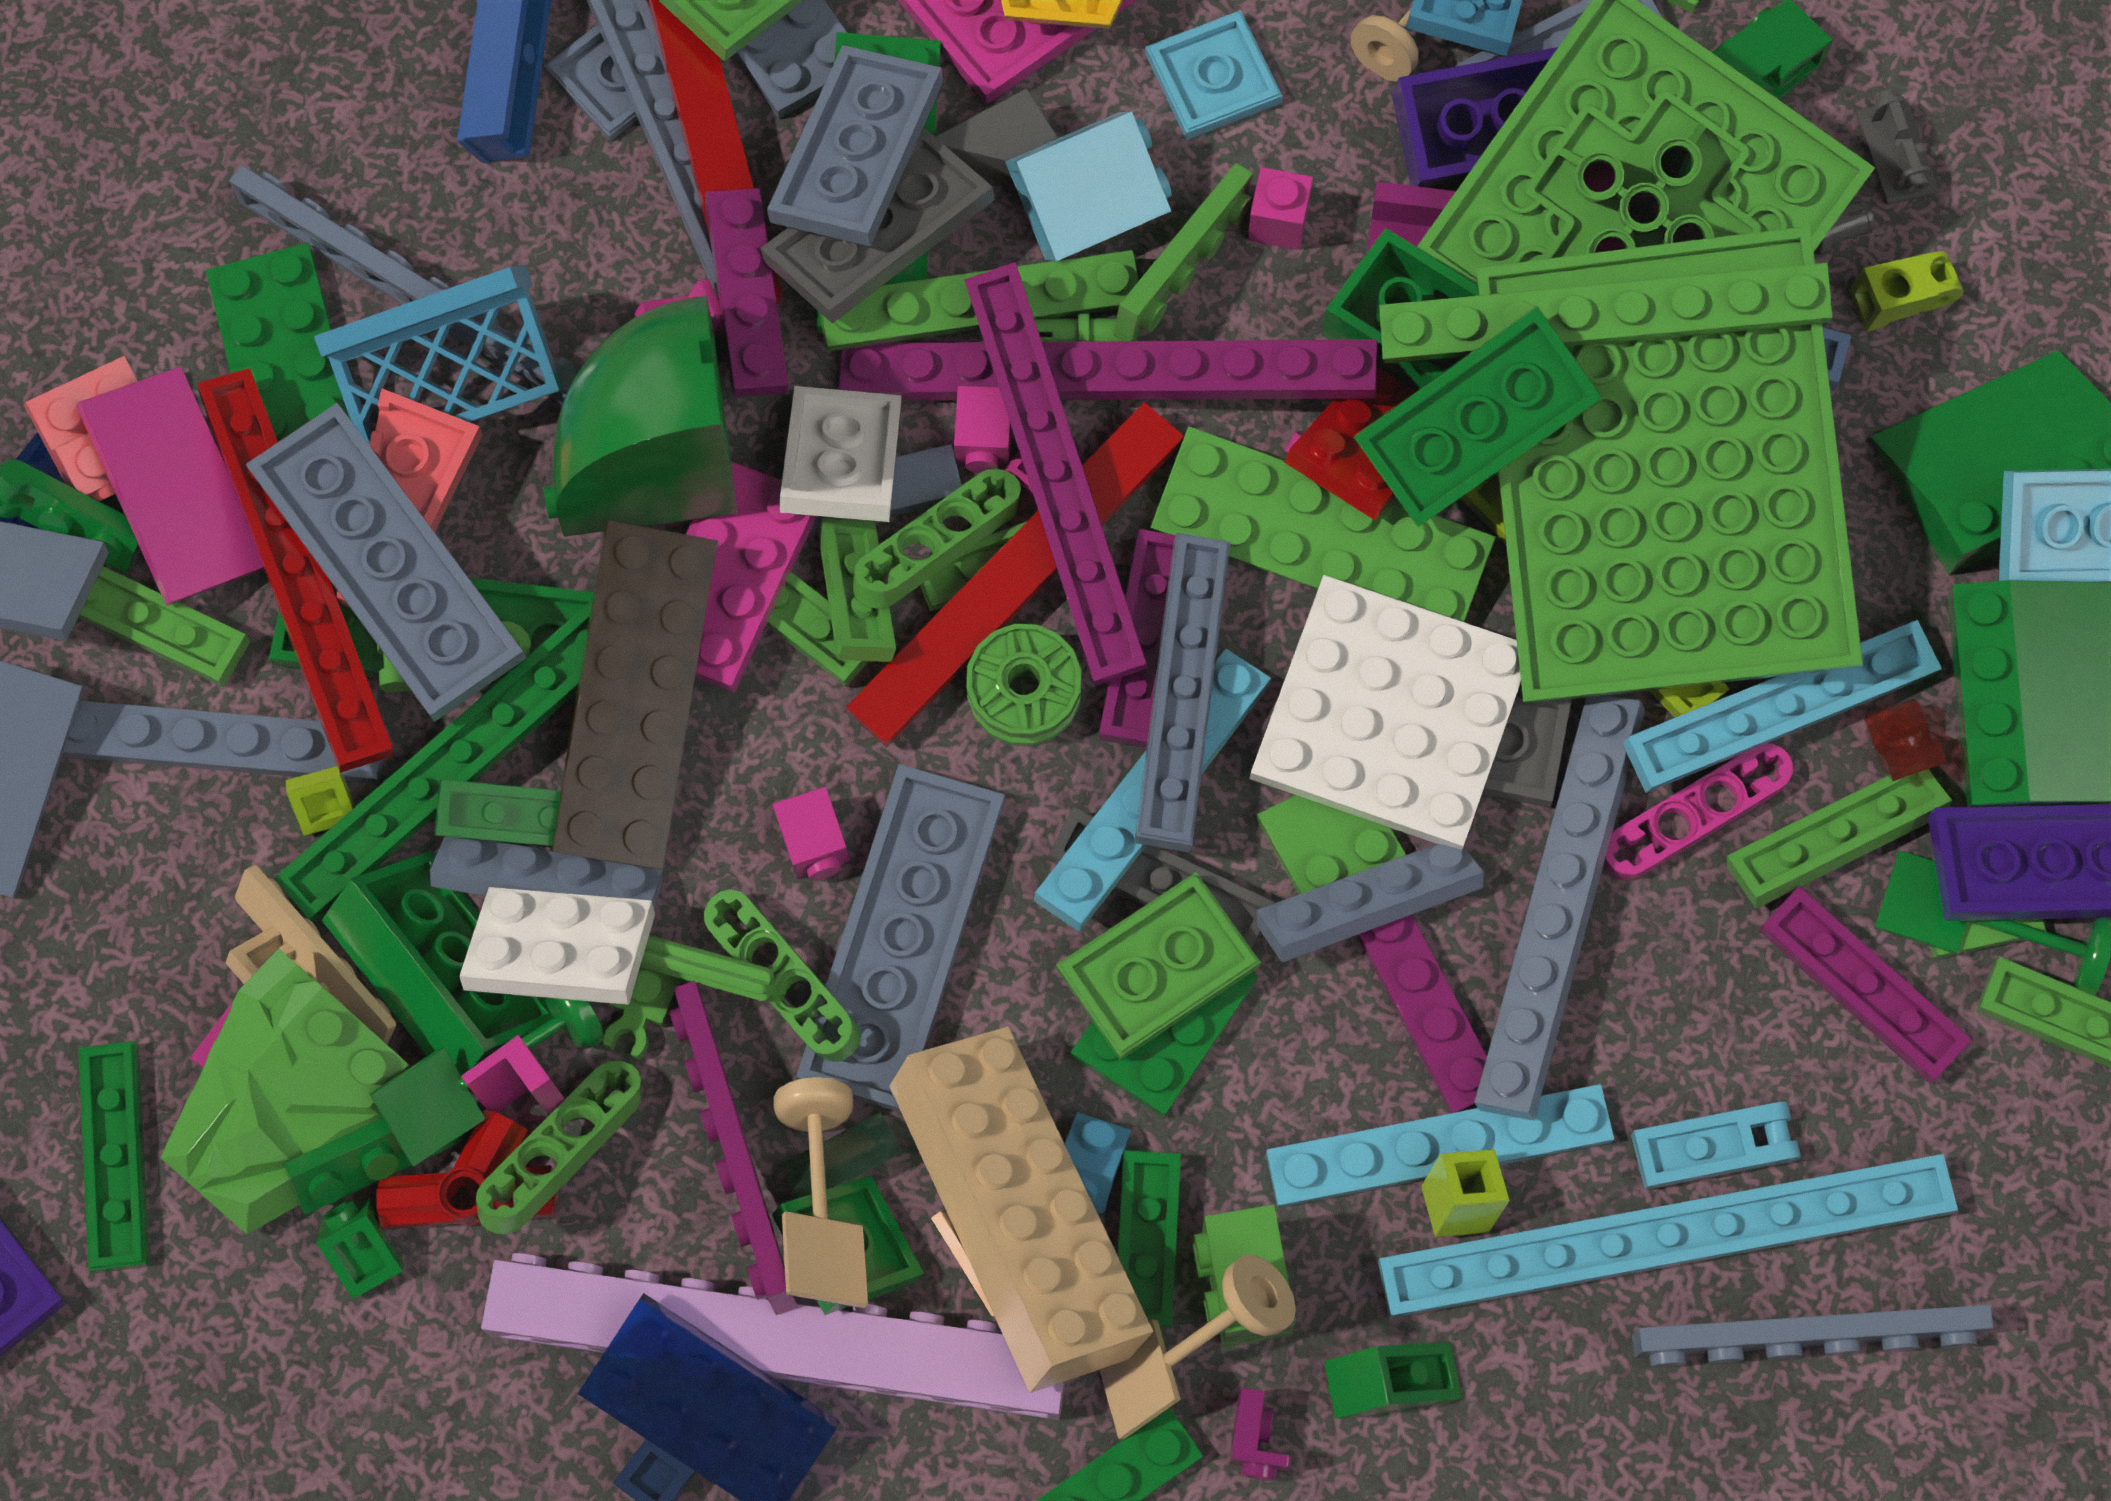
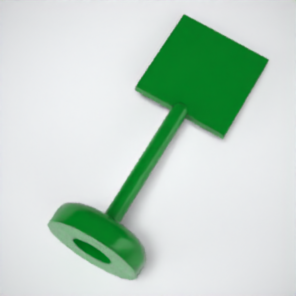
[1874,850,2111,995]
[370,997,604,1167]

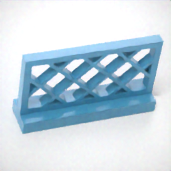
[314,265,564,444]

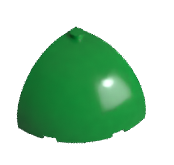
[544,295,738,537]

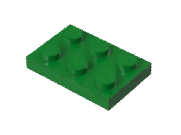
[1070,973,1258,1119]

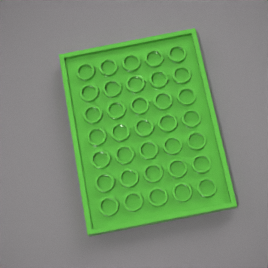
[1476,226,1863,704]

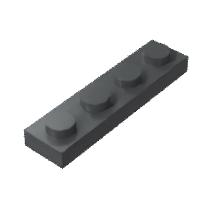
[1049,807,1275,951]

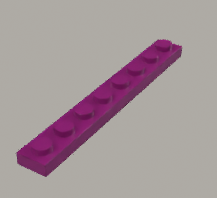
[964,262,1148,686]

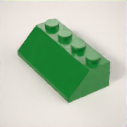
[322,851,553,1076]

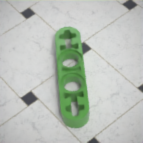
[853,469,1021,609]
[704,889,861,1062]
[476,1061,642,1234]

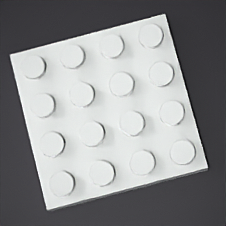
[1250,575,1521,852]

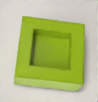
[286,766,355,836]

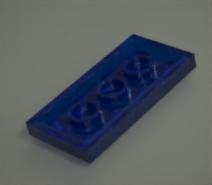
[577,1293,840,1501]

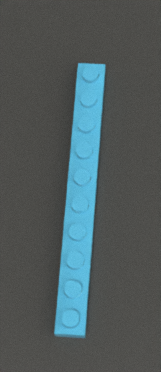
[1378,1154,1958,1319]

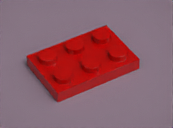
[1284,366,1416,521]

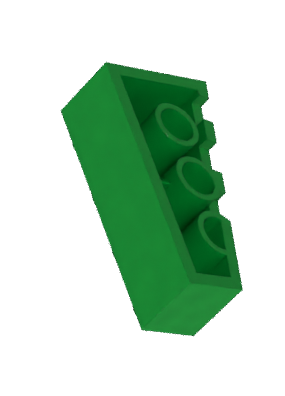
[1661,0,1833,178]

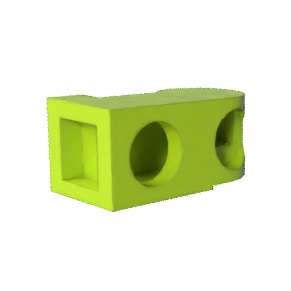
[1849,251,1964,332]

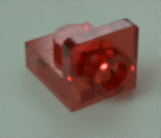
[1864,699,1947,781]

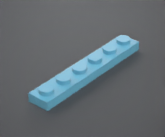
[1622,620,1942,793]
[1034,649,1271,932]
[1266,1084,1614,1209]

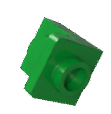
[316,1196,404,1299]

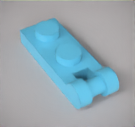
[1631,1102,1802,1190]

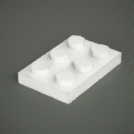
[779,386,901,522]
[459,887,655,1005]

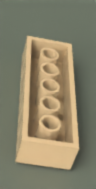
[889,1027,1153,1393]

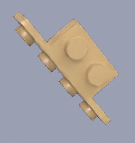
[225,865,396,1045]

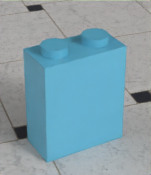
[1005,111,1172,261]

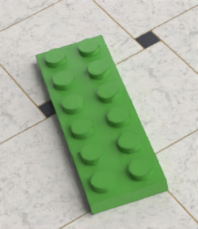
[1150,426,1496,622]

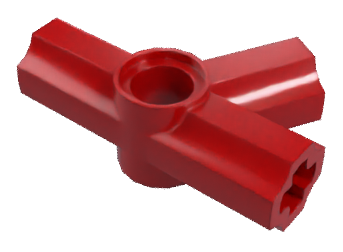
[376,1109,557,1229]

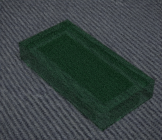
[779,1112,902,1199]

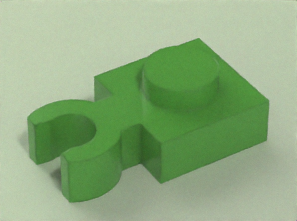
[603,967,684,1060]

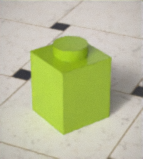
[1421,1149,1510,1237]

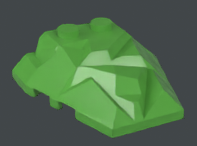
[160,948,411,1234]

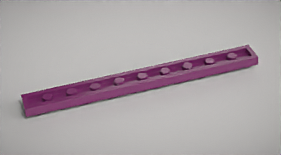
[839,339,1378,401]

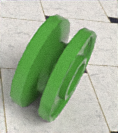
[966,624,1081,746]

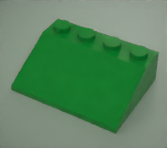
[1869,350,2111,576]
[1948,580,2111,807]

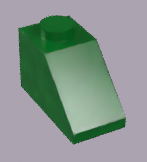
[1324,1342,1463,1419]

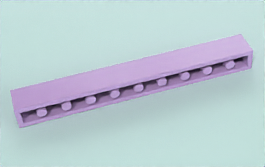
[481,1253,1065,1420]

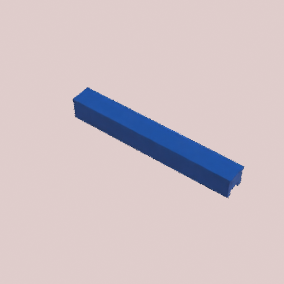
[457,0,551,164]

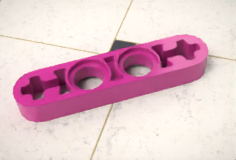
[1603,743,1793,881]

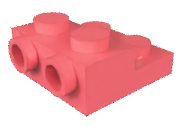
[23,356,138,501]

